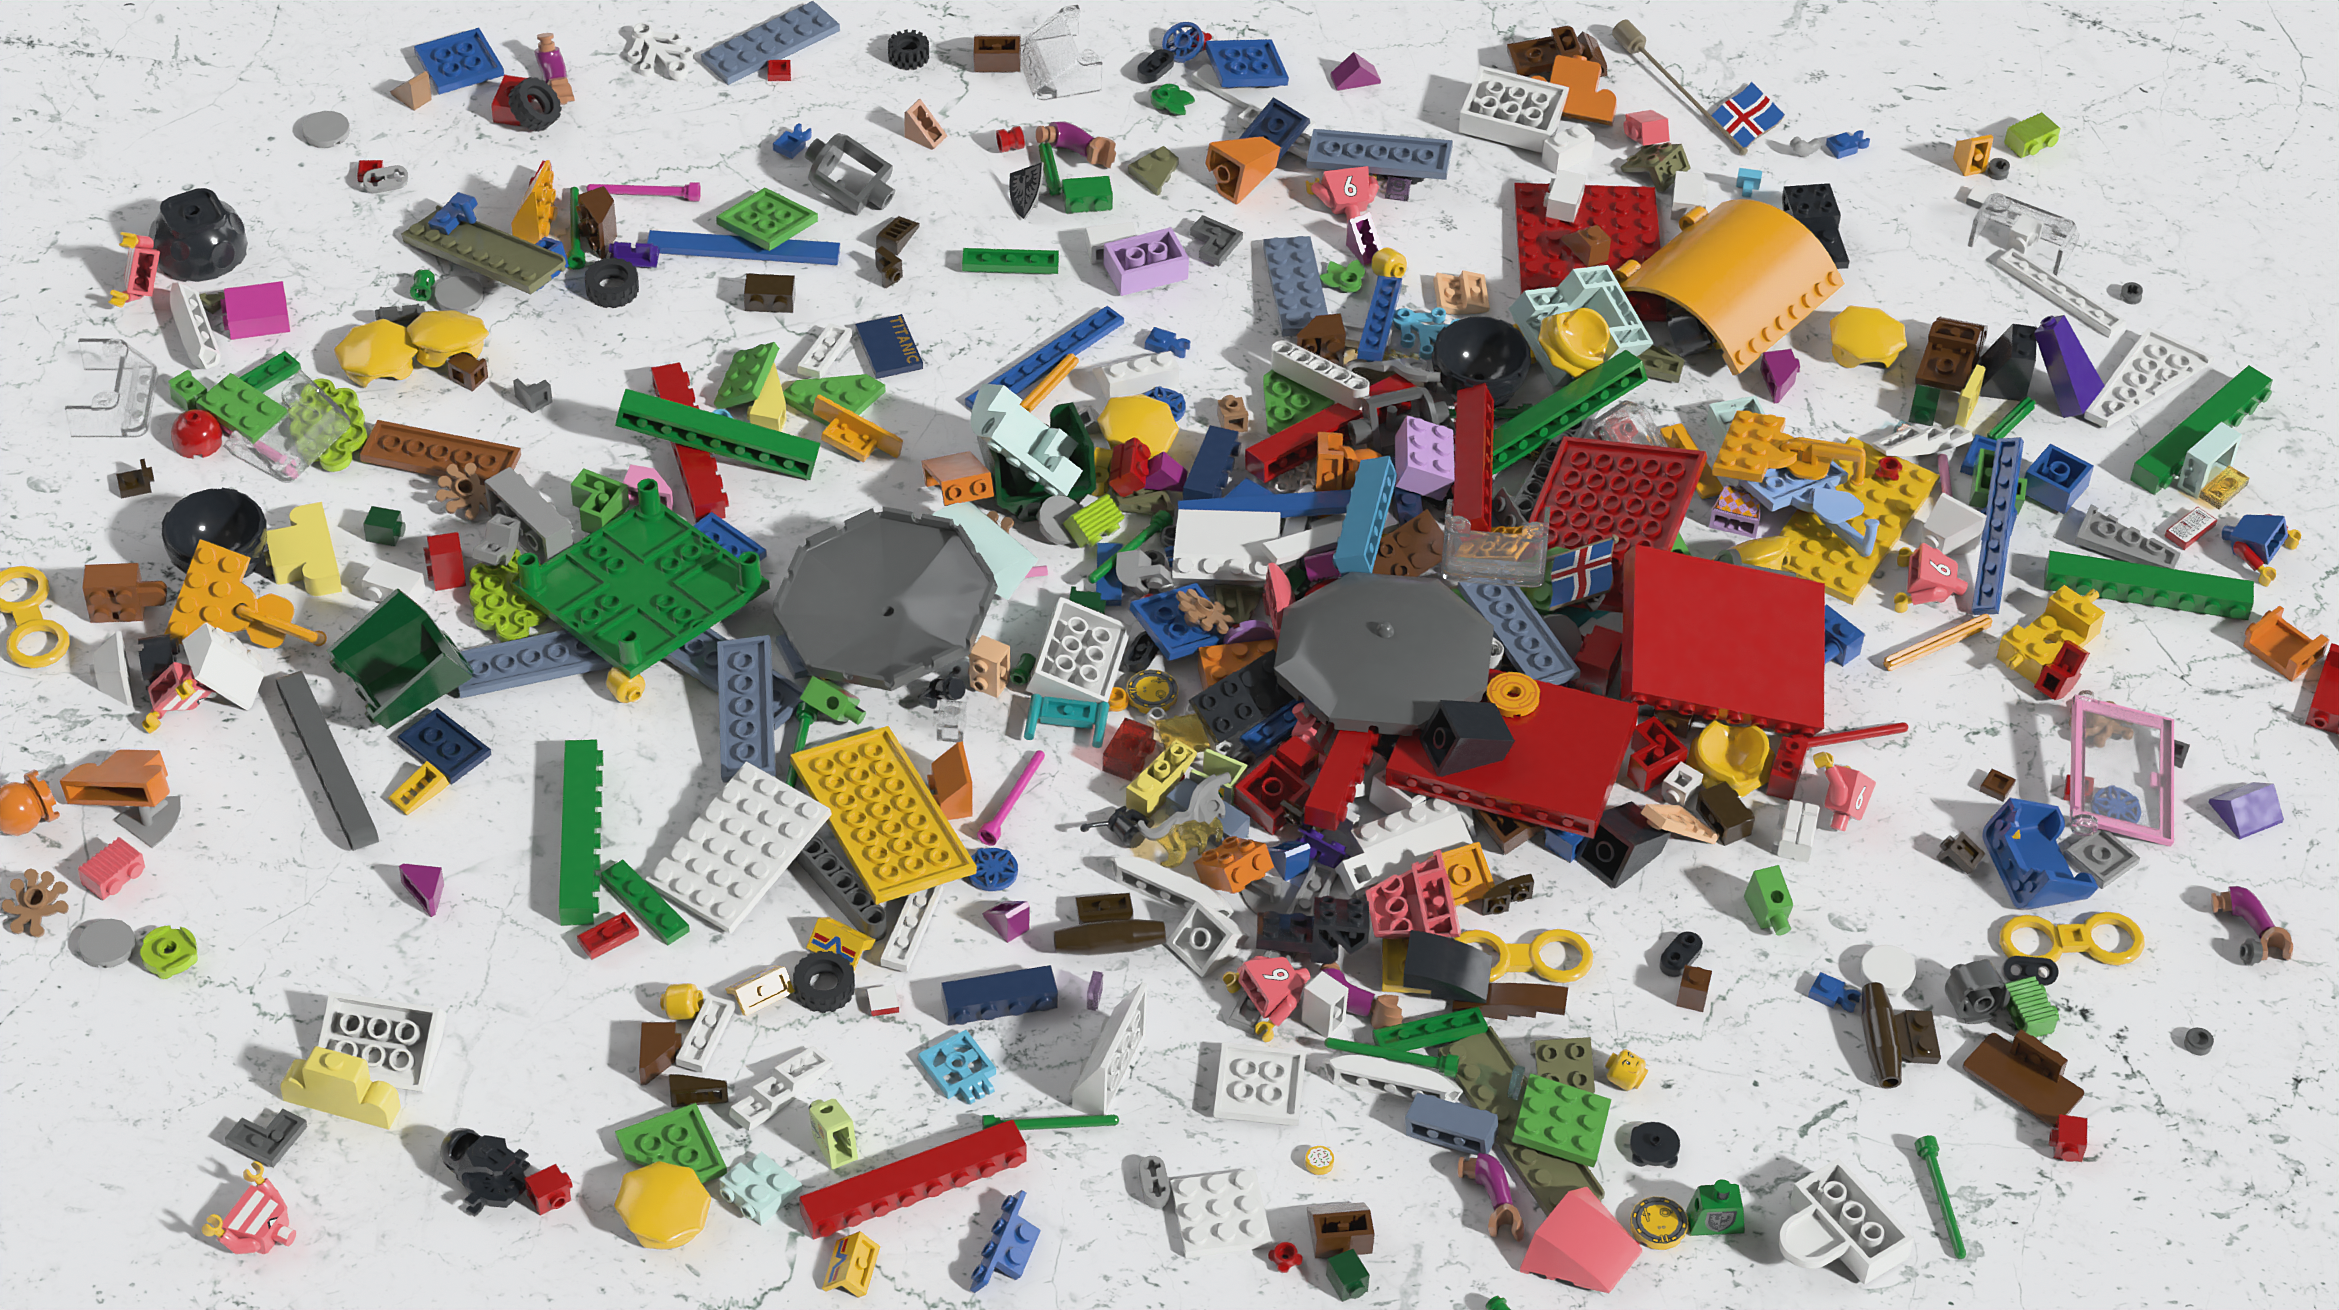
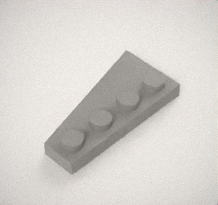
[2075,504,2181,569]

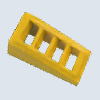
[388,761,449,815]

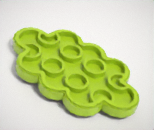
[288,378,368,472]
[469,548,547,643]

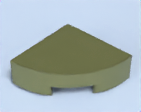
[199,292,225,314]

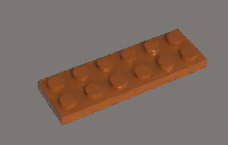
[360,420,521,486]

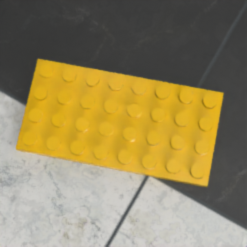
[1778,436,1940,605]
[790,726,977,904]

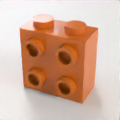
[1193,836,1274,894]

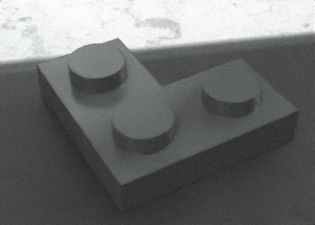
[1190,215,1243,267]
[225,1109,308,1168]

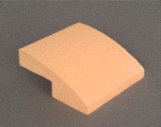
[1433,270,1490,315]

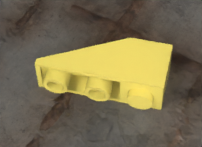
[747,363,786,432]
[1126,739,1197,818]

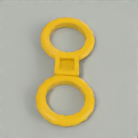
[0,566,70,668]
[1999,912,2145,965]
[1453,929,1593,983]

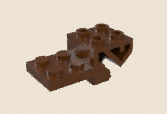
[1507,26,1608,77]
[1915,316,1988,393]
[1372,509,1456,577]

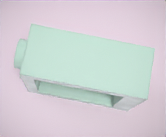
[1707,396,1766,448]
[2177,422,2242,499]

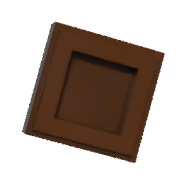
[1979,769,2016,802]

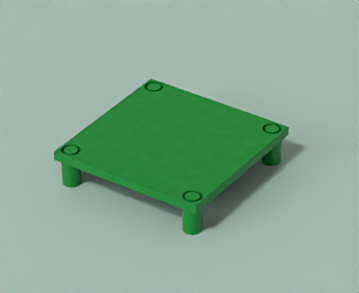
[513,478,770,679]

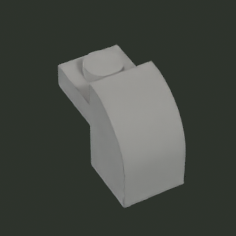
[472,514,521,566]
[1116,549,1173,597]

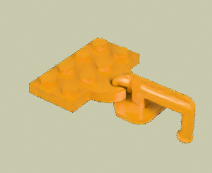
[1712,410,1866,486]
[164,539,327,648]

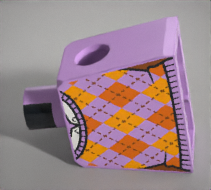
[1709,483,1761,539]

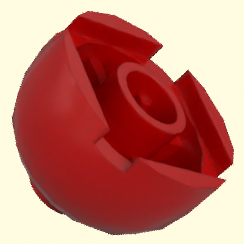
[171,409,222,459]

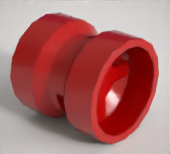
[996,126,1025,153]

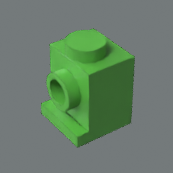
[168,369,207,411]

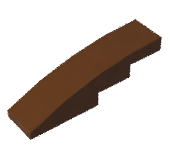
[1452,983,1569,1021]

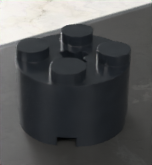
[1667,307,1717,358]
[138,634,180,691]

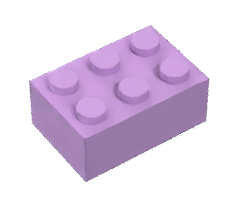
[1104,227,1189,296]
[1395,415,1455,501]

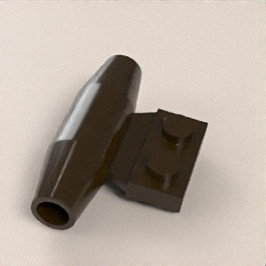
[1054,893,1166,956]
[1861,982,1941,1089]

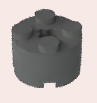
[1945,959,2010,1024]

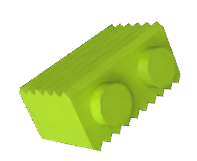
[2004,112,2061,158]
[1063,494,1125,548]

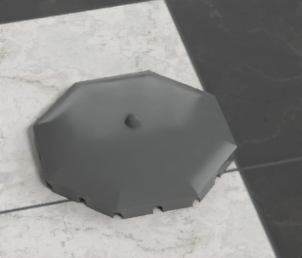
[773,506,998,691]
[1274,572,1494,736]

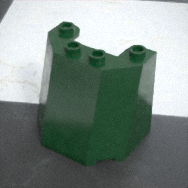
[977,402,1096,522]
[326,589,474,729]

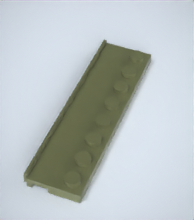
[401,205,566,295]
[1438,1026,1605,1217]

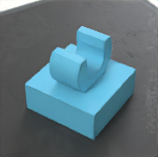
[1736,168,1762,197]

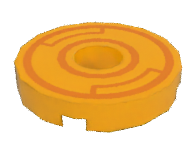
[1487,672,1540,717]

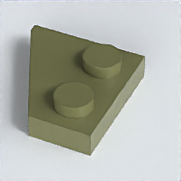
[1128,146,1179,196]
[1637,345,1685,383]
[1112,488,1175,517]
[1213,584,1264,628]

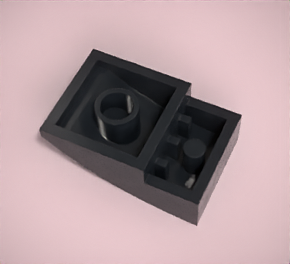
[1403,930,1493,1004]

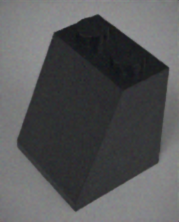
[1978,324,2037,402]
[1419,700,1515,777]
[1575,801,1671,889]

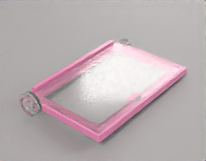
[2070,690,2174,847]

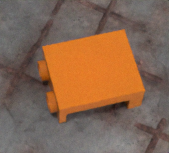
[1315,432,1344,492]
[2243,605,2330,682]

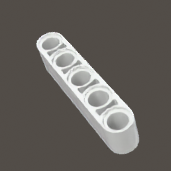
[1271,340,1369,410]

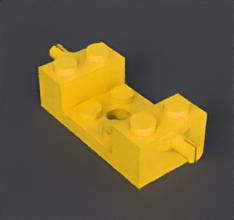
[1996,585,2106,684]

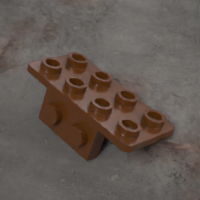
[1963,1029,2084,1127]

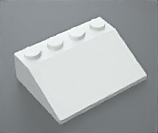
[1459,65,1569,153]
[1172,509,1281,588]
[1026,597,1132,703]
[1350,798,1473,884]
[1069,982,1147,1115]
[318,991,447,1092]

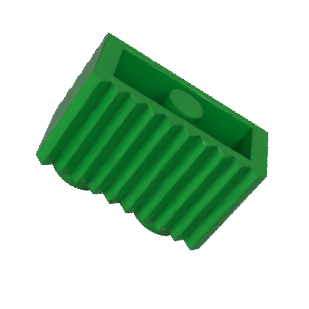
[1062,176,1113,214]

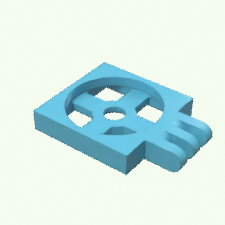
[918,1030,996,1105]

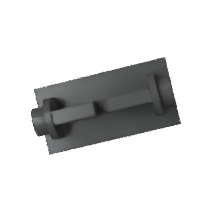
[375,303,426,328]
[1492,487,1531,527]

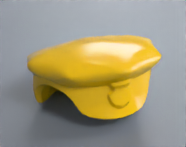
[1829,305,1907,368]
[1538,308,1610,379]
[407,310,489,367]
[334,319,419,388]
[1097,394,1179,460]
[1711,536,1791,570]
[1686,720,1775,798]
[614,1161,711,1250]

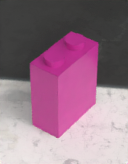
[220,281,290,340]

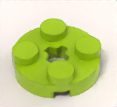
[140,925,198,979]

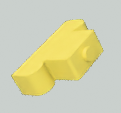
[264,502,342,596]
[280,1046,401,1130]

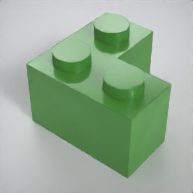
[1969,448,2027,515]
[570,468,630,534]

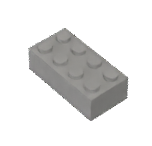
[485,467,574,565]

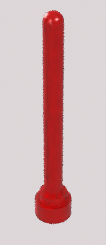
[1788,722,1909,751]

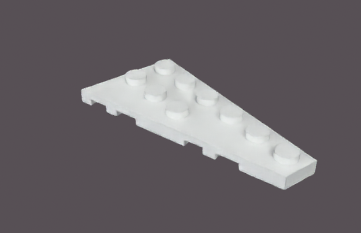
[2084,327,2215,428]

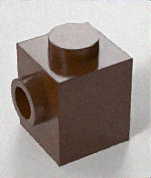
[1654,709,1696,739]
[1676,965,1712,1012]

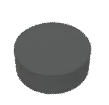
[2184,1027,2214,1056]

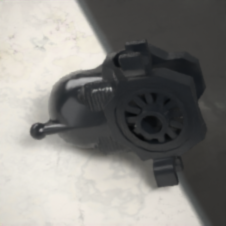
[440,1128,530,1217]

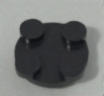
[1630,1122,1680,1168]

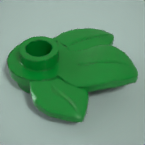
[1150,84,1195,115]

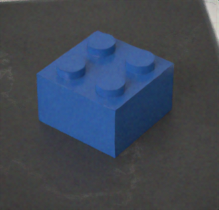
[2024,443,2094,514]

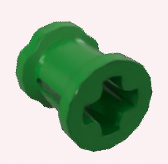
[410,269,435,302]

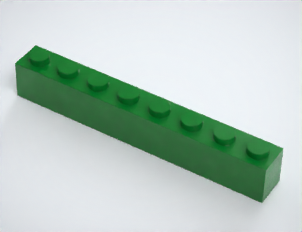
[1492,350,1648,476]
[2130,365,2273,495]
[615,389,821,480]
[2043,550,2254,620]
[559,739,604,926]

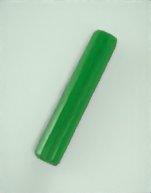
[1039,142,1062,196]
[1987,397,2036,441]

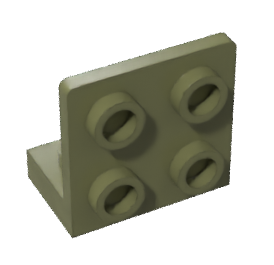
[1620,142,1691,192]
[1530,1037,1595,1093]

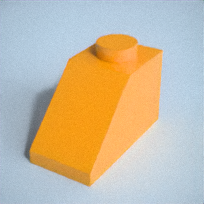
[1953,134,1994,176]

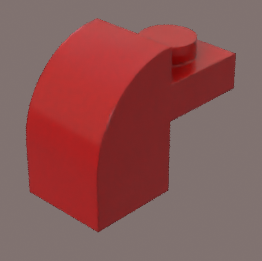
[2034,640,2090,700]

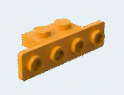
[813,395,903,463]
[1660,423,1724,499]

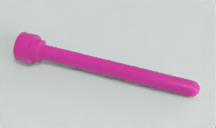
[586,182,701,201]
[977,750,1045,846]

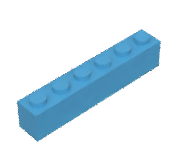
[1333,456,1397,577]

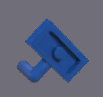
[428,192,478,235]

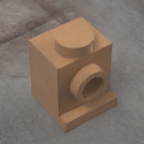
[1217,395,1249,433]

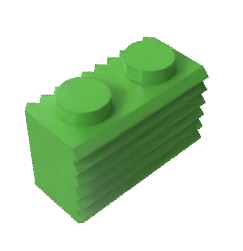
[2004,976,2059,1038]

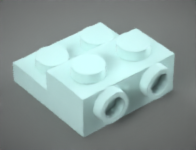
[719,1151,803,1225]

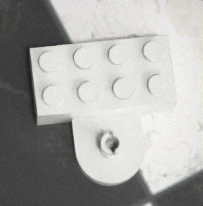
[1778,1158,1914,1285]

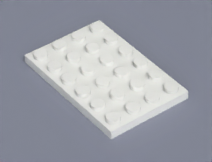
[645,762,832,934]

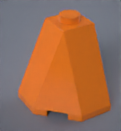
[1205,137,1281,205]

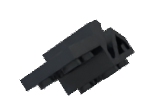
[1782,183,1850,269]
[1188,649,1294,746]
[1256,896,1370,964]

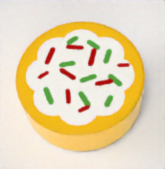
[1305,1146,1334,1175]

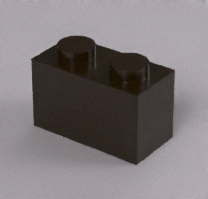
[744,273,796,313]
[1696,781,1755,846]

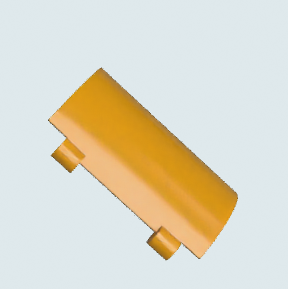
[1613,199,1845,375]

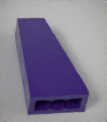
[2034,315,2105,418]

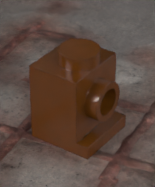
[447,352,488,392]

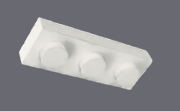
[797,323,852,379]
[676,994,735,1073]

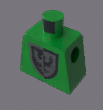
[1686,1179,1745,1236]

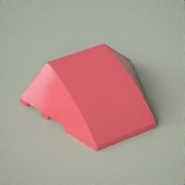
[1262,563,1296,646]
[1365,849,1461,939]
[1520,1187,1642,1294]

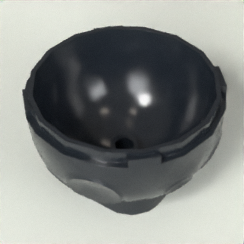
[148,188,248,282]
[1431,317,1531,408]
[162,487,267,578]

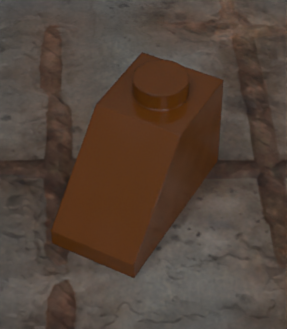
[639,1022,682,1085]

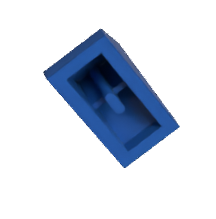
[1268,841,1310,881]

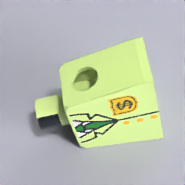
[809,1099,858,1170]

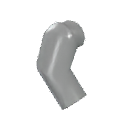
[1790,137,1822,157]

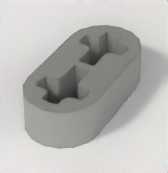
[363,165,408,193]
[1139,1156,1170,1209]

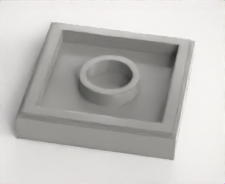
[2063,828,2140,889]

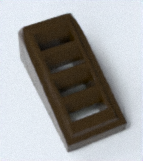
[876,216,920,256]
[669,1074,728,1107]

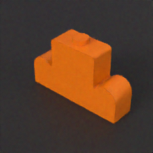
[1531,55,1617,126]
[60,749,170,807]

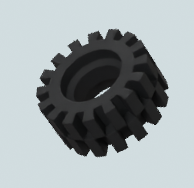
[888,29,929,70]

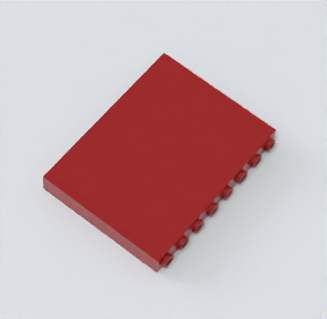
[1621,544,1825,738]
[1385,668,1639,838]

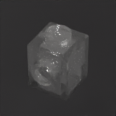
[933,700,967,742]

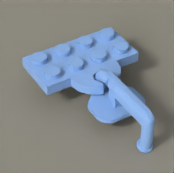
[1739,461,1879,557]

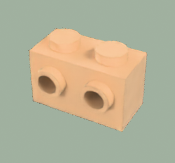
[967,635,1010,698]

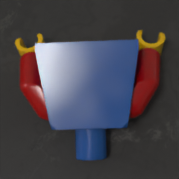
[2221,514,2301,587]

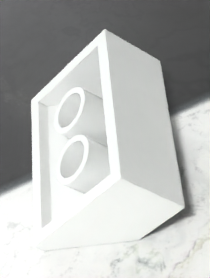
[1093,351,1180,401]
[182,623,264,710]

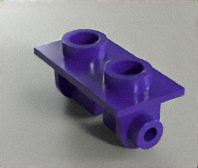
[609,241,660,268]
[1295,828,1351,869]

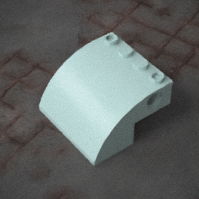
[1508,265,1653,387]
[971,384,1082,497]
[932,501,1038,600]

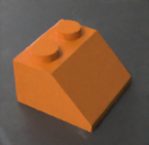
[927,741,973,820]

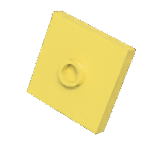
[1954,364,1985,428]

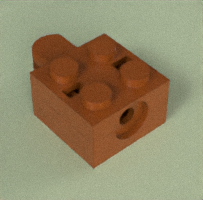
[82,563,168,623]

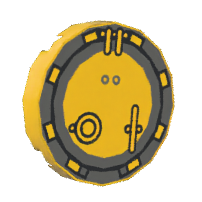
[1126,669,1178,714]
[1630,1196,1688,1250]

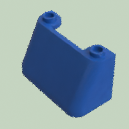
[1982,797,2099,910]

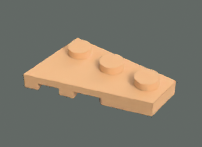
[1641,804,1720,844]

